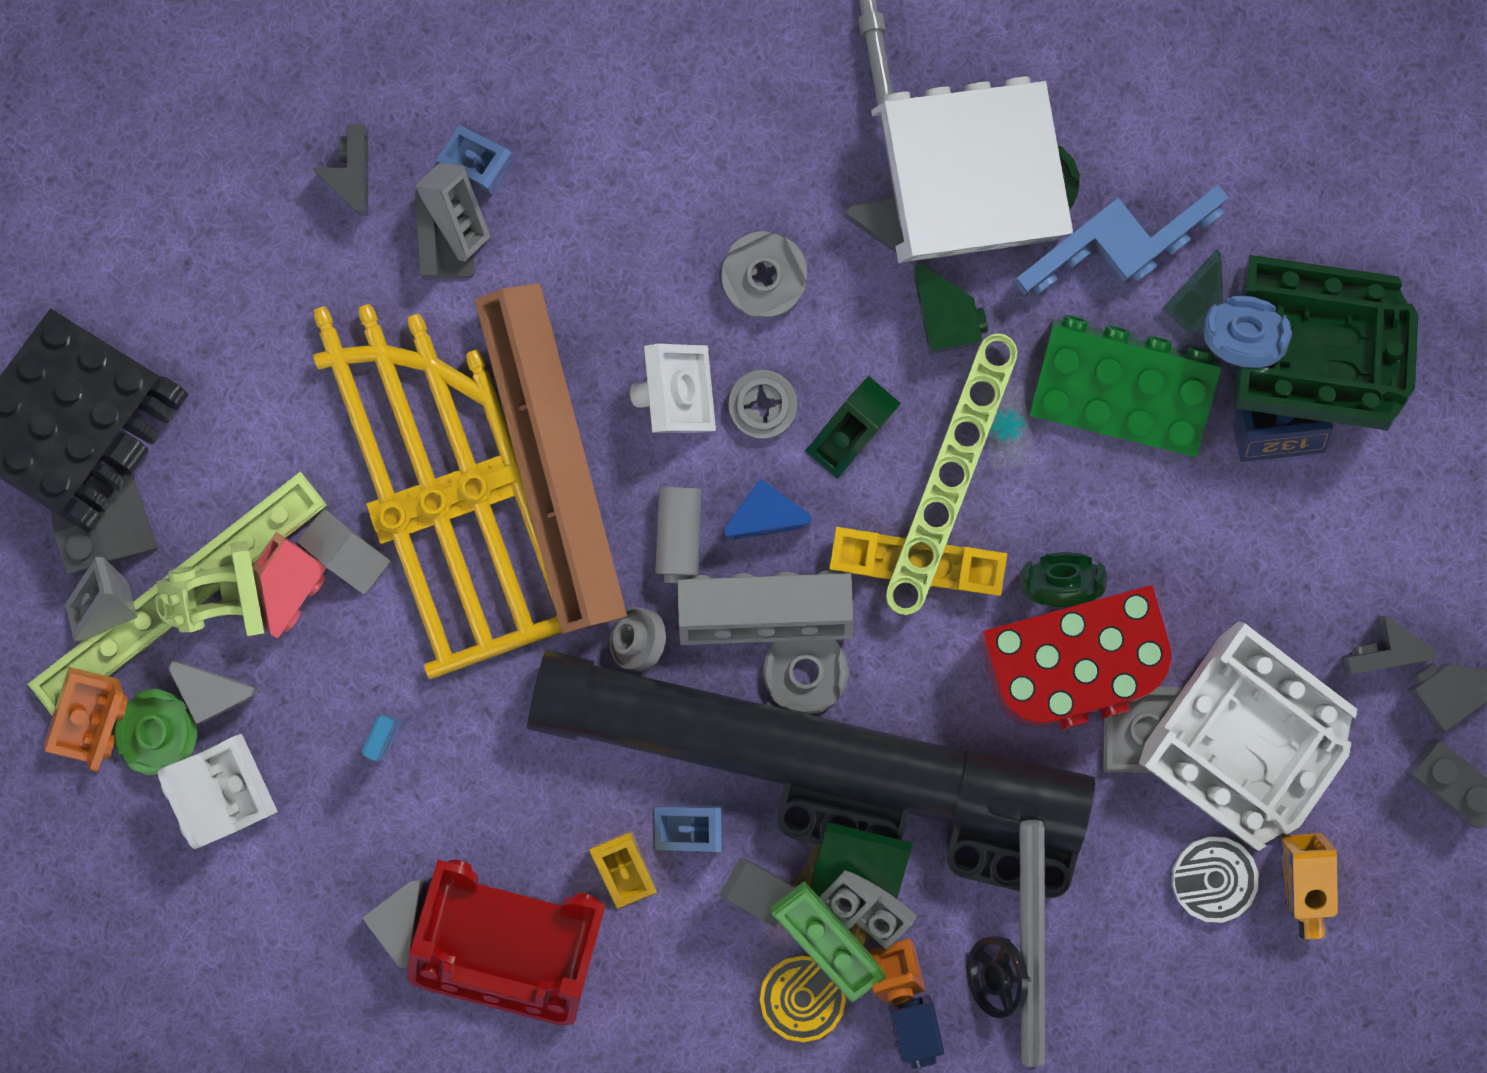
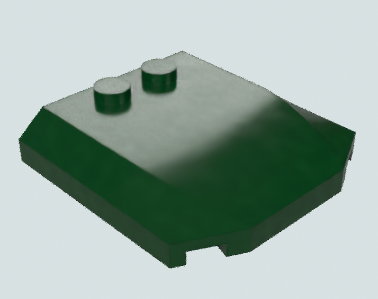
[1234,255,1418,431]

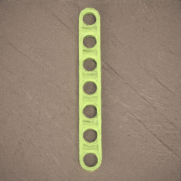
[886,333,1018,615]

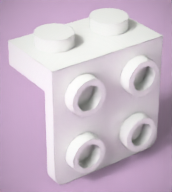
[158,734,278,849]

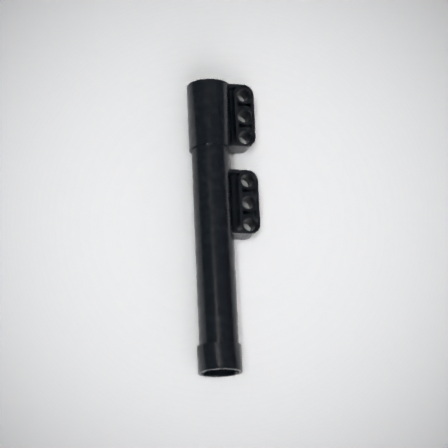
[527,650,1095,898]

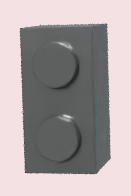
[1404,740,1487,829]

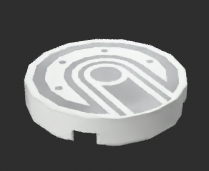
[1171,836,1259,923]

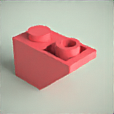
[252,531,327,639]

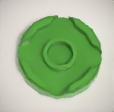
[114,689,197,776]

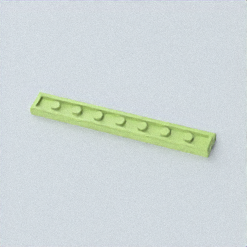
[28,472,328,716]

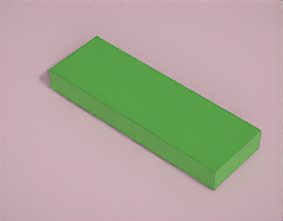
[770,881,886,1003]

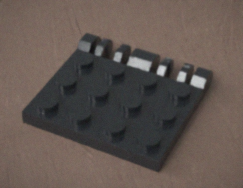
[0,308,188,533]

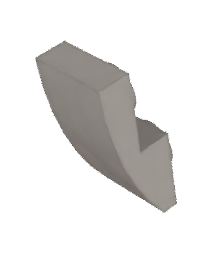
[819,870,917,950]

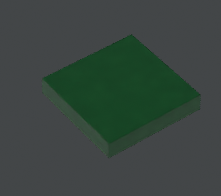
[809,822,912,899]

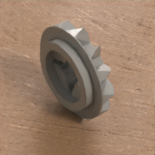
[729,370,797,439]

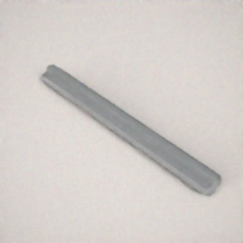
[1020,820,1045,1067]

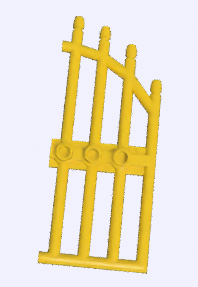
[313,304,562,680]

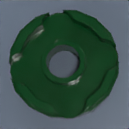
[1020,552,1107,607]

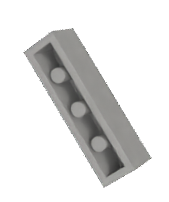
[678,570,854,645]

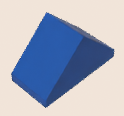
[724,478,812,541]

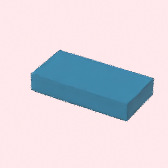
[362,714,402,761]

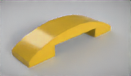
[829,527,1008,596]

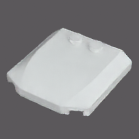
[1139,621,1357,851]

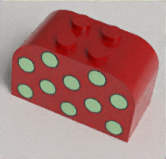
[979,584,1171,731]

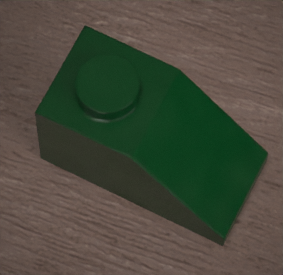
[913,264,988,354]
[805,376,901,479]

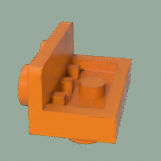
[43,667,128,772]

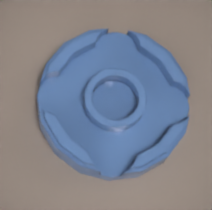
[1203,296,1292,368]

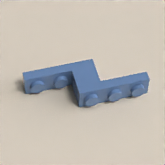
[1014,185,1229,296]

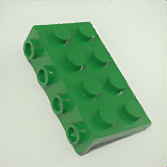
[1029,315,1222,458]

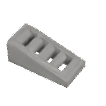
[416,163,490,262]

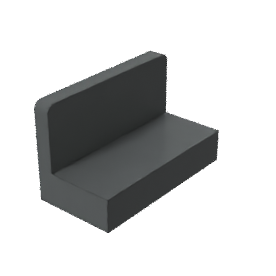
[415,189,475,280]

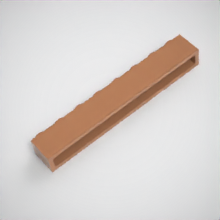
[475,283,627,634]

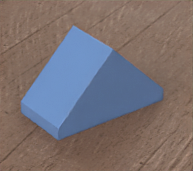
[436,125,515,196]
[654,806,722,852]

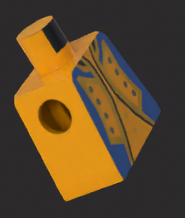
[1279,833,1338,939]

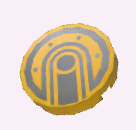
[759,955,846,1043]

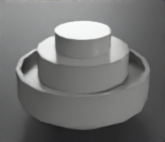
[610,607,666,672]

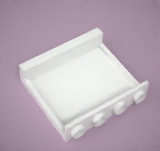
[871,76,1073,263]

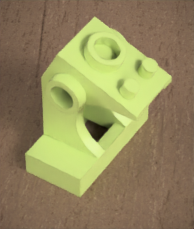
[155,541,264,636]

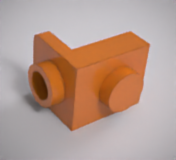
[869,938,926,1005]

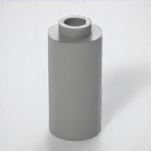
[655,487,702,584]

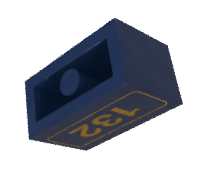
[1232,409,1333,462]

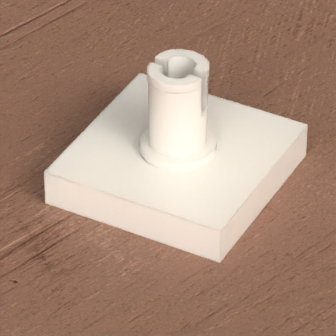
[630,344,716,433]

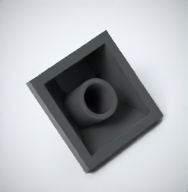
[50,471,158,576]

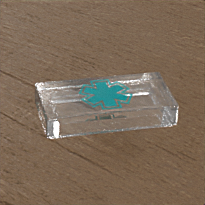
[978,380,1035,472]

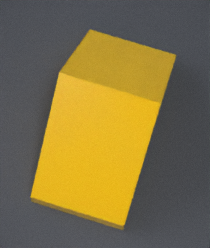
[589,830,657,909]

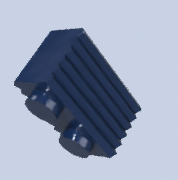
[888,995,945,1069]

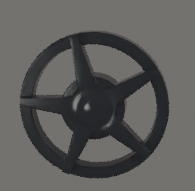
[967,936,1031,1018]

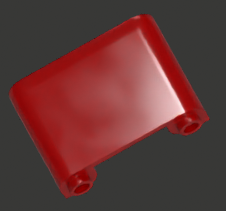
[407,859,606,1025]

